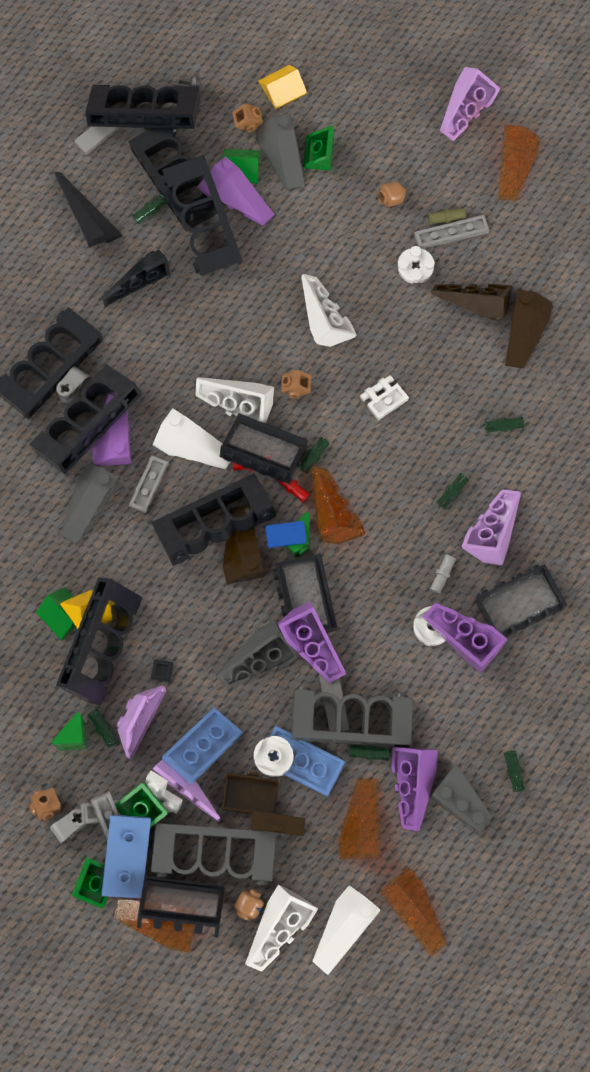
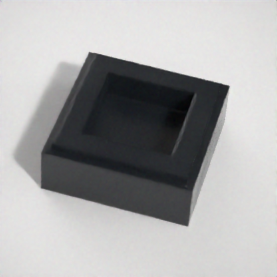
[151,660,173,682]

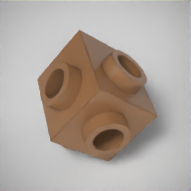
[232,103,263,132]
[281,370,312,399]
[28,788,61,821]

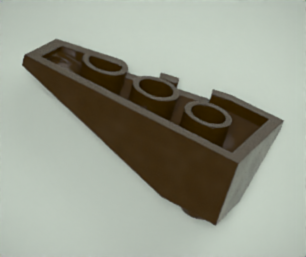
[431,284,512,320]
[505,289,552,368]
[223,505,264,585]

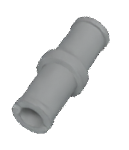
[430,555,456,595]

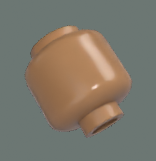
[378,181,406,207]
[234,889,264,921]

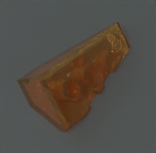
[498,125,539,201]
[311,467,365,544]
[339,779,380,860]
[379,867,447,957]
[114,898,198,953]

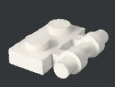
[360,375,409,421]

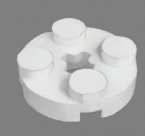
[398,246,435,283]
[413,606,445,646]
[254,736,294,777]

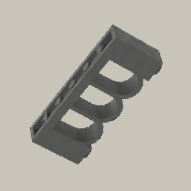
[291,687,413,748]
[151,823,277,886]

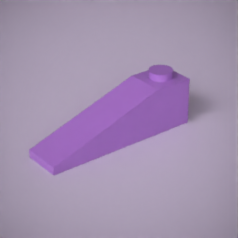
[197,156,274,225]

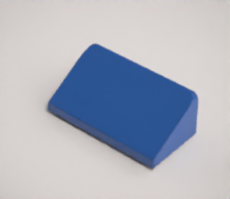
[265,521,306,548]

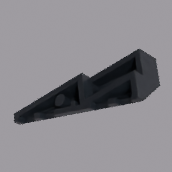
[54,172,123,248]

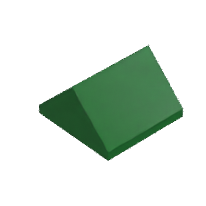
[303,125,334,171]
[222,149,260,184]
[36,587,76,641]
[51,712,87,751]
[115,782,169,828]
[71,857,108,909]

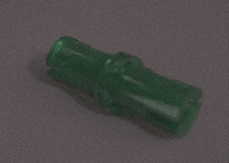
[132,194,168,224]
[484,416,524,433]
[298,437,330,474]
[436,473,469,509]
[88,709,119,748]
[349,744,390,761]
[504,750,526,792]

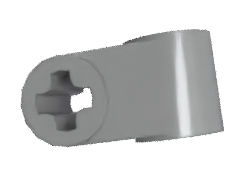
[56,366,90,403]
[50,809,87,844]

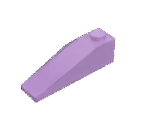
[440,67,501,141]
[462,489,521,565]
[153,759,221,823]

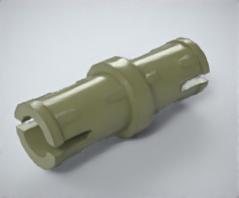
[428,208,466,225]

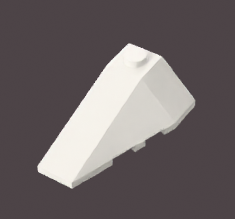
[301,274,357,347]

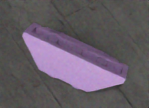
[117,685,167,761]

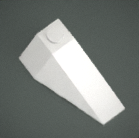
[196,377,274,423]
[153,408,231,469]
[245,885,318,971]
[312,886,380,975]

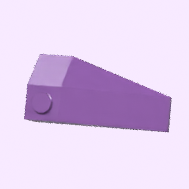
[93,394,131,466]
[278,601,346,683]
[422,603,508,673]
[391,747,438,831]

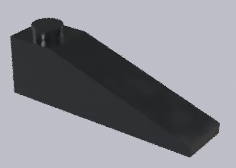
[101,250,170,307]

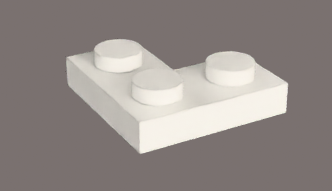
[145,771,183,814]

